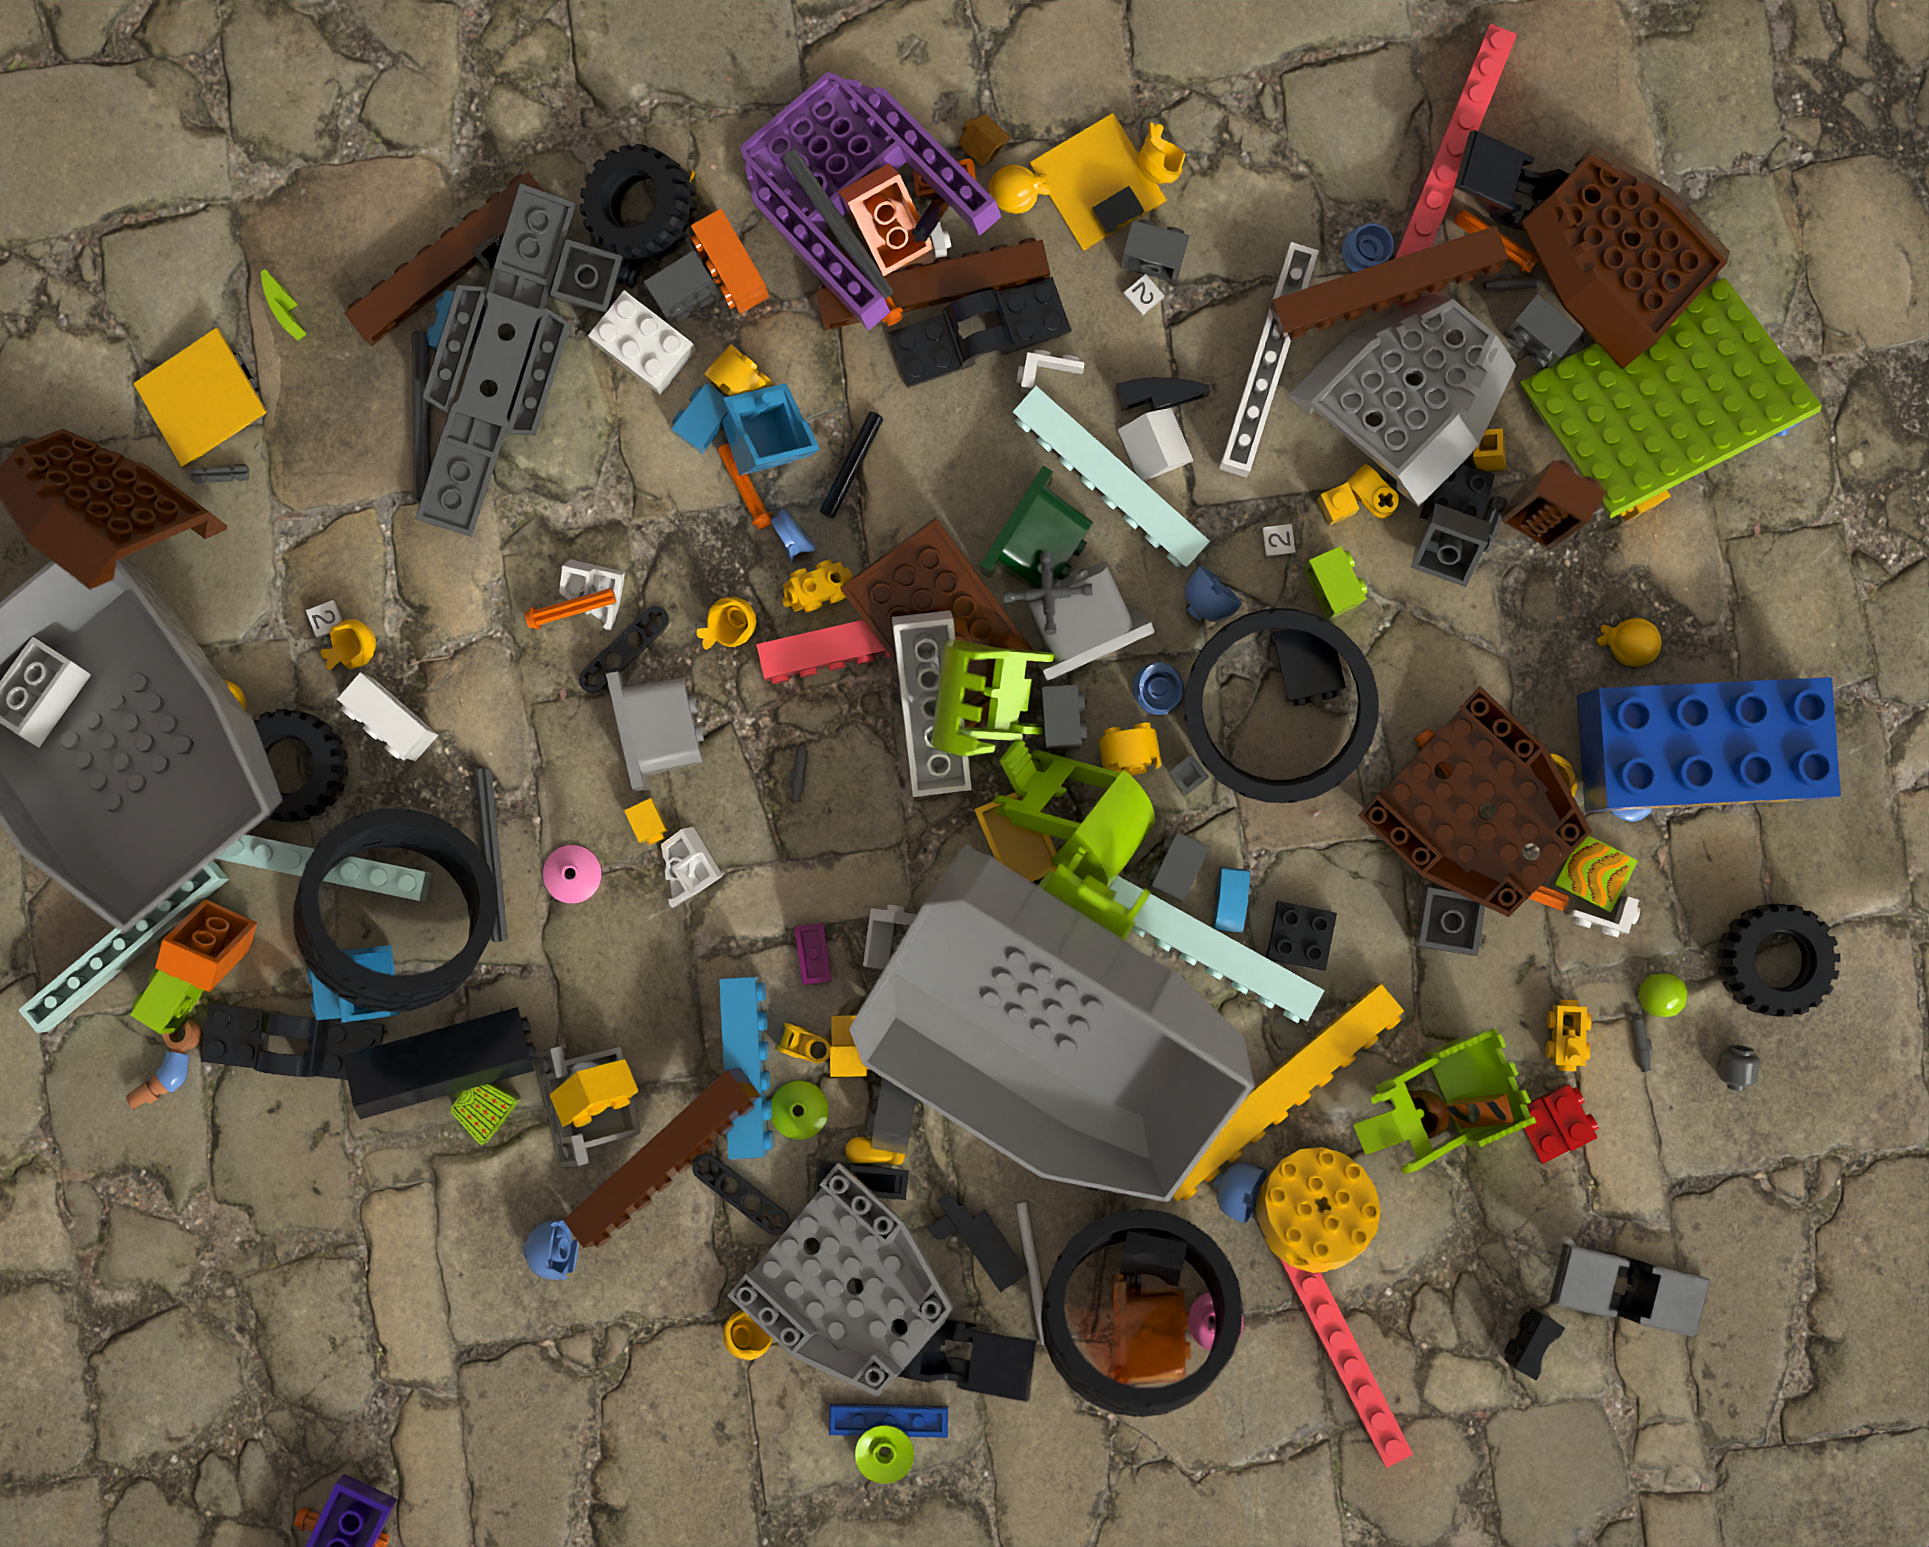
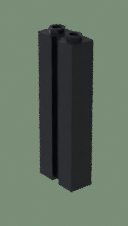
[343,1007,537,1120]

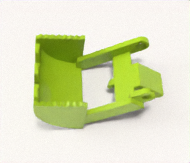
[931,639,1054,757]
[993,740,1155,888]
[1038,847,1151,941]
[1353,1028,1536,1175]

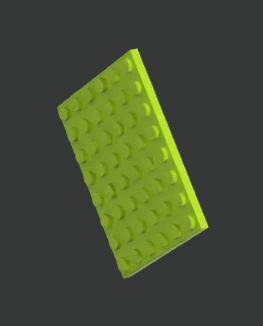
[1520,277,1822,519]

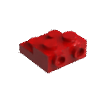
[1523,1084,1599,1164]

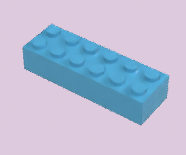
[719,976,774,1159]

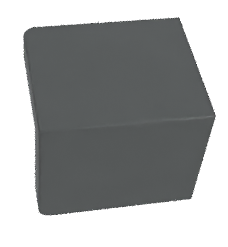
[1168,754,1209,797]

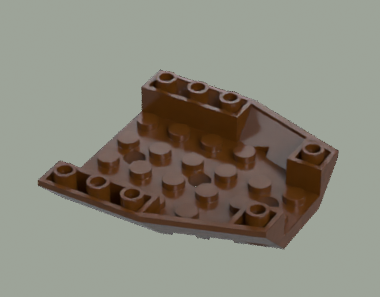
[1520,144,1729,369]
[0,429,227,590]
[1358,686,1593,917]

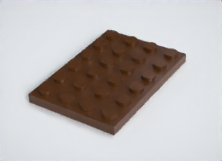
[840,517,1037,706]

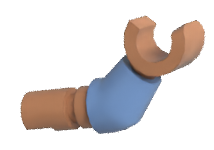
[126,1020,202,1110]

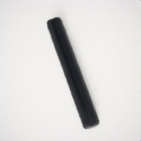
[911,194,950,243]
[820,411,883,519]

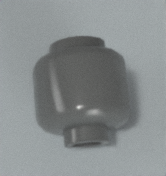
[1718,1045,1760,1091]

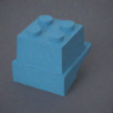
[721,383,819,476]
[307,945,400,1023]

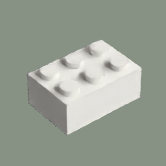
[588,291,696,396]
[0,636,91,747]
[337,672,438,761]

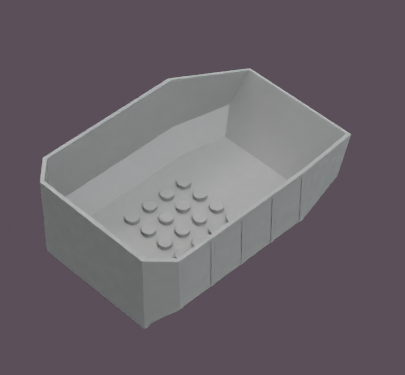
[0,558,283,933]
[849,844,1254,1202]

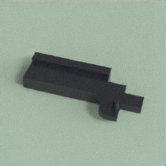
[928,1192,1028,1293]

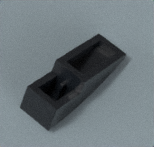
[1115,377,1210,412]
[814,1159,909,1200]

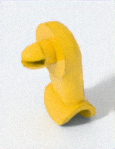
[845,1137,905,1166]

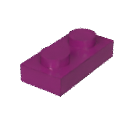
[794,923,832,985]

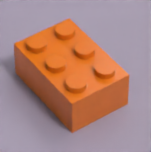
[838,163,934,276]
[690,209,769,314]
[155,899,258,992]

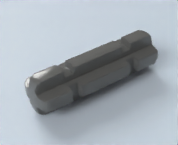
[191,464,249,483]
[1483,495,1507,552]

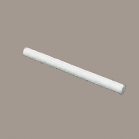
[1015,1201,1044,1345]

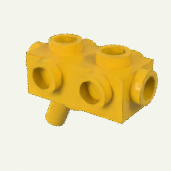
[782,559,852,613]
[1545,999,1592,1071]

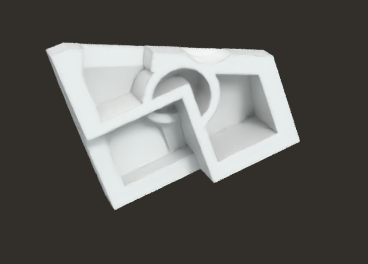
[559,559,625,630]
[661,827,723,908]

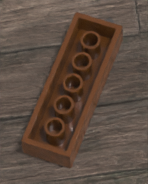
[1501,460,1607,550]

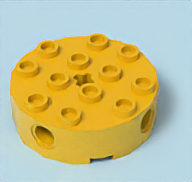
[1255,1147,1381,1273]

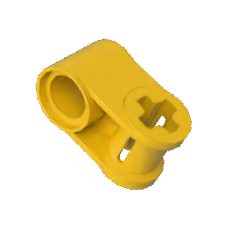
[1344,463,1399,519]
[775,1021,832,1063]

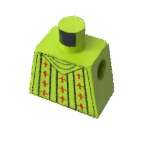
[450,1083,521,1145]

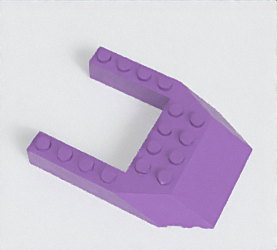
[740,72,1001,331]

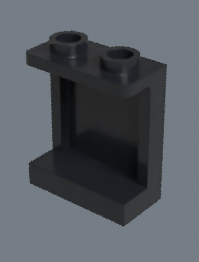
[1270,619,1346,706]

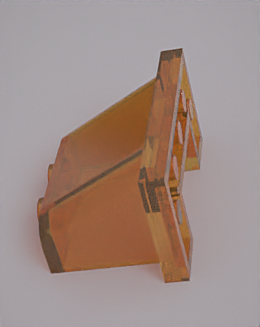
[1111,1274,1191,1385]

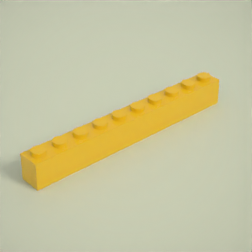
[1173,983,1404,1202]

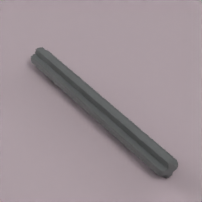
[783,149,893,300]
[412,331,430,503]
[475,768,508,942]

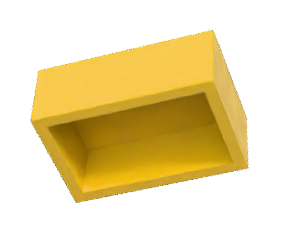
[974,792,1058,882]

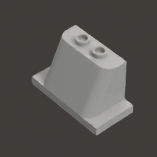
[1025,561,1155,681]
[606,671,704,793]
[534,1046,641,1168]

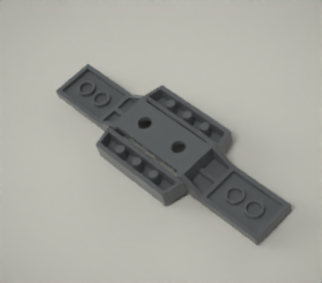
[415,183,576,537]

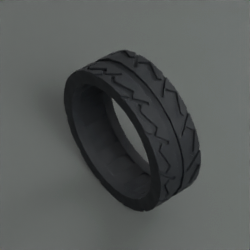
[1184,608,1379,803]
[293,808,498,1012]
[1041,1209,1243,1417]

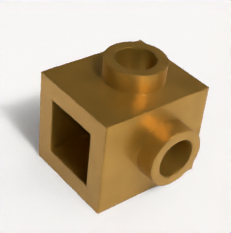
[958,114,1011,166]

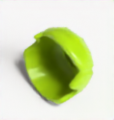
[1638,973,1688,1017]

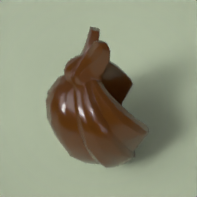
[1388,1090,1449,1139]

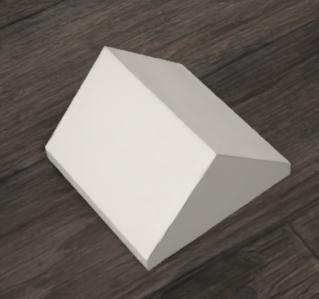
[1118,408,1194,481]

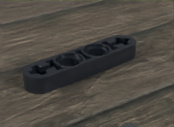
[579,606,670,694]
[692,1153,789,1235]

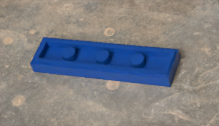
[829,1403,948,1438]

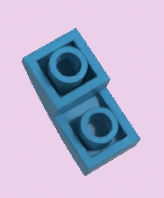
[1212,867,1250,933]

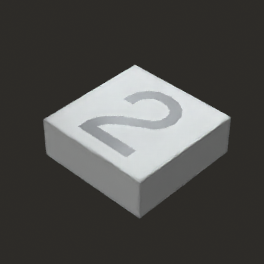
[1123,274,1164,316]
[1262,524,1296,557]
[306,600,342,638]

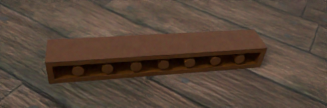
[344,172,544,347]
[1270,225,1508,340]
[816,238,1050,330]
[563,1068,761,1249]

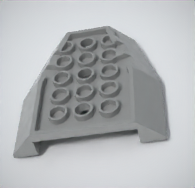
[1288,294,1516,508]
[728,1162,954,1397]

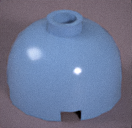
[1185,565,1242,622]
[1213,1162,1267,1224]
[523,1220,578,1280]

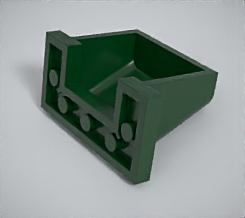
[980,465,1093,589]

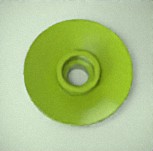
[771,1080,829,1140]
[855,1425,914,1484]

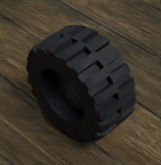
[580,144,697,263]
[253,709,349,822]
[1717,904,1841,1017]

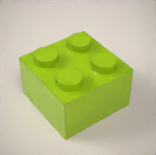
[1302,545,1368,620]
[130,968,204,1034]

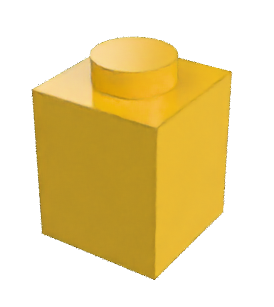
[1473,428,1506,472]
[1317,482,1360,526]
[624,798,669,846]

